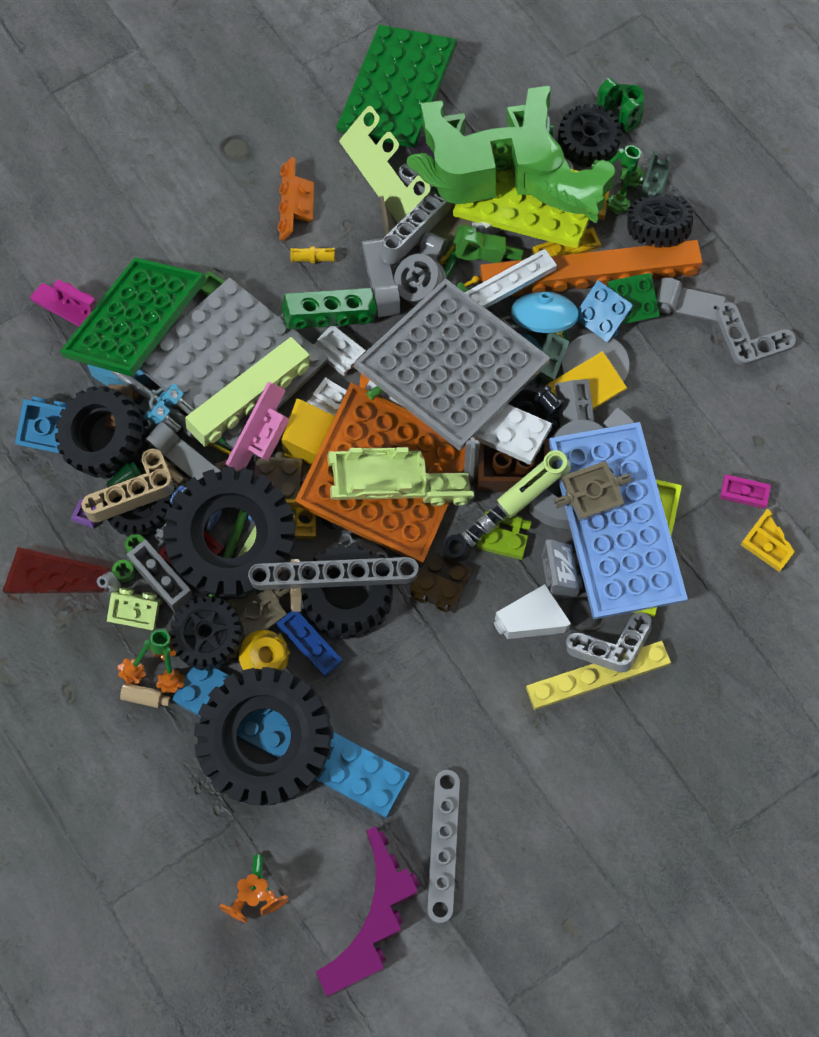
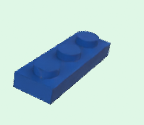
[277,611,343,678]

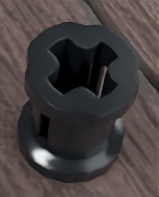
[534,385,565,416]

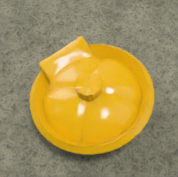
[239,630,291,671]

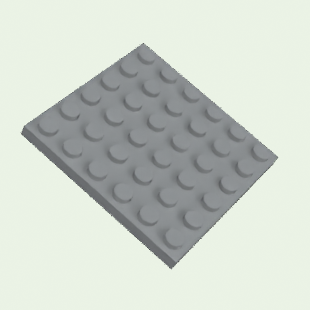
[139,278,329,448]
[354,278,550,451]

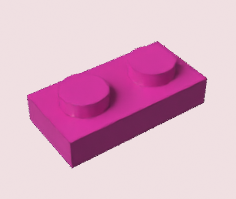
[719,474,771,509]

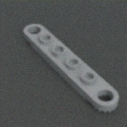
[427,770,460,924]

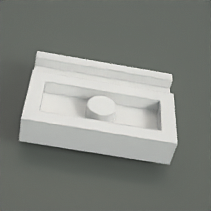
[313,326,366,376]
[307,377,347,416]

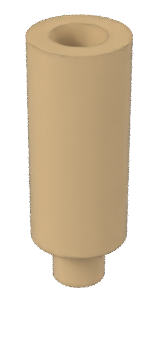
[120,683,171,708]

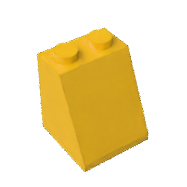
[282,399,335,465]

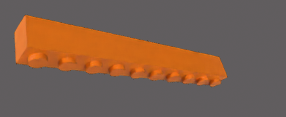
[479,240,703,297]

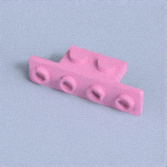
[226,382,290,471]

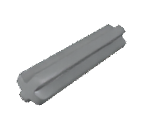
[464,437,480,484]

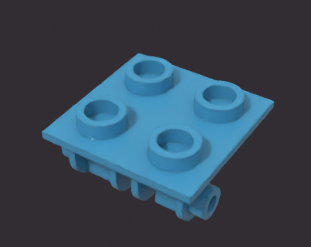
[577,280,633,342]

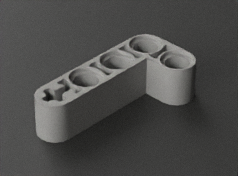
[362,238,400,318]
[146,421,222,480]

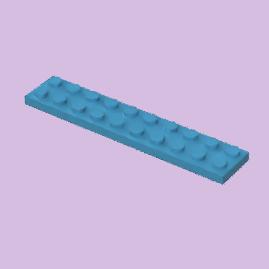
[172,667,410,819]

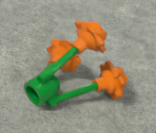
[117,629,185,693]

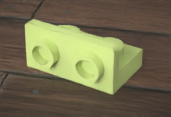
[423,473,474,506]
[107,588,163,630]

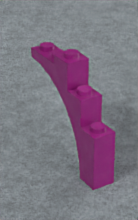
[316,826,420,998]

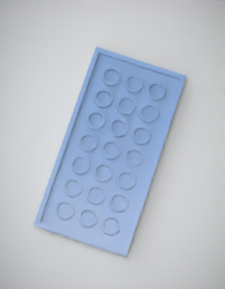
[549,422,688,620]

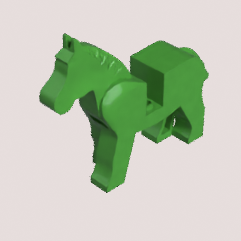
[407,86,615,223]

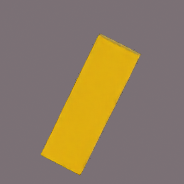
[532,227,601,257]

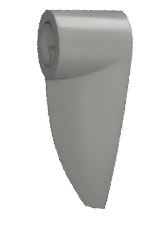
[419,232,448,275]

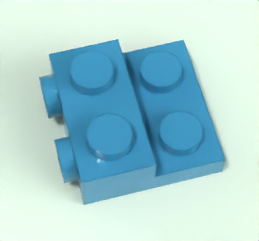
[15,396,67,453]

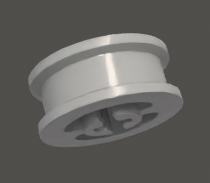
[394,254,446,306]

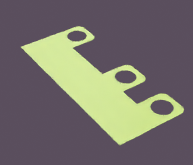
[339,106,430,223]

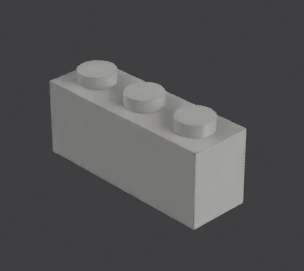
[127,539,194,613]

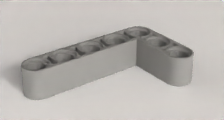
[381,164,452,264]

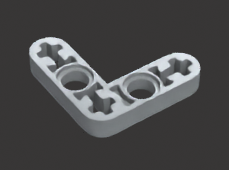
[716,302,796,365]
[566,612,652,672]

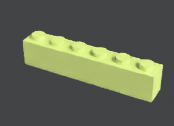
[185,337,310,447]

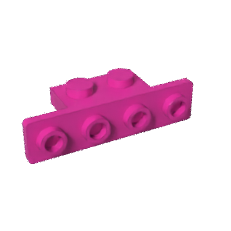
[30,279,96,327]

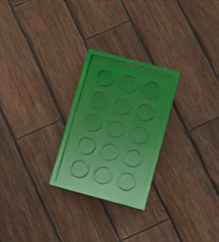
[336,24,457,148]
[60,257,206,377]

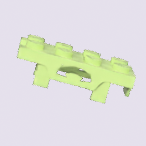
[327,447,427,500]

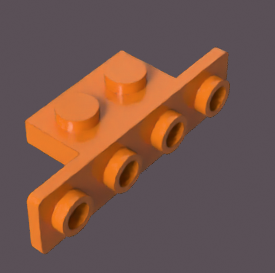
[278,157,314,241]

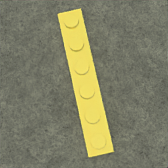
[526,641,671,710]

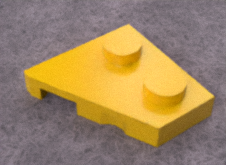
[740,509,794,572]

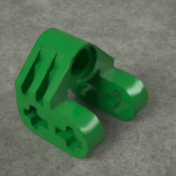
[596,78,644,133]

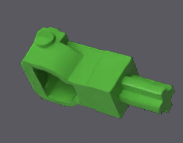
[454,225,523,263]

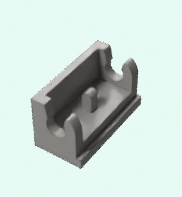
[555,379,594,427]

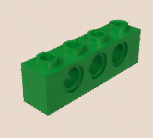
[281,288,377,329]

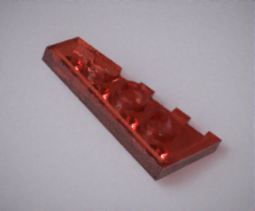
[3,547,110,594]

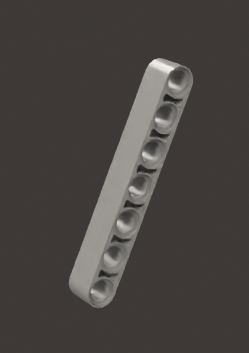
[248,557,418,590]

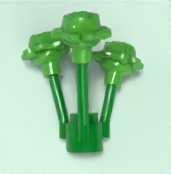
[591,145,645,214]

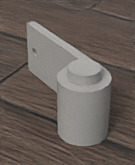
[656,278,726,322]

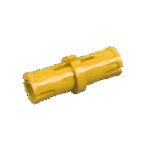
[290,246,335,264]

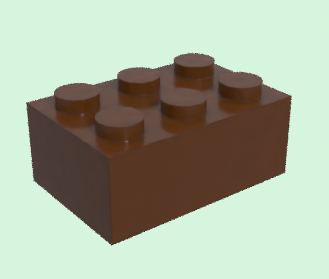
[478,439,549,492]

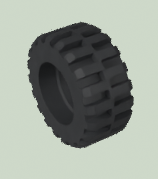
[55,386,149,479]
[301,543,393,640]

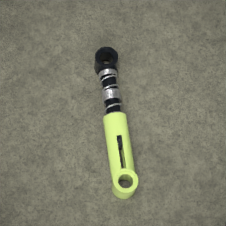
[443,450,571,562]

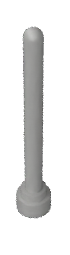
[111,371,194,438]

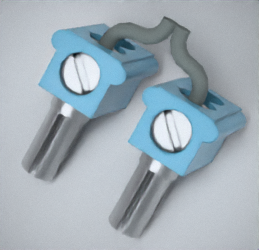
[144,384,194,432]

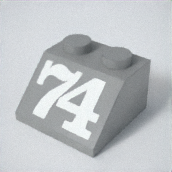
[542,540,582,600]

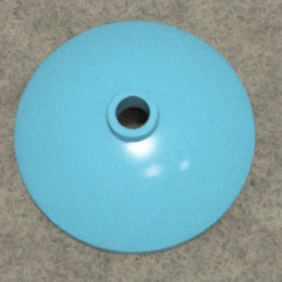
[511,291,578,333]

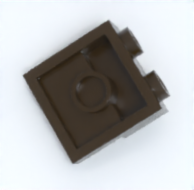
[411,551,473,613]

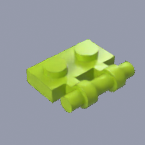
[476,510,532,560]

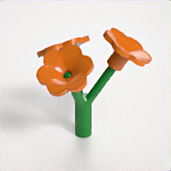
[219,854,288,923]

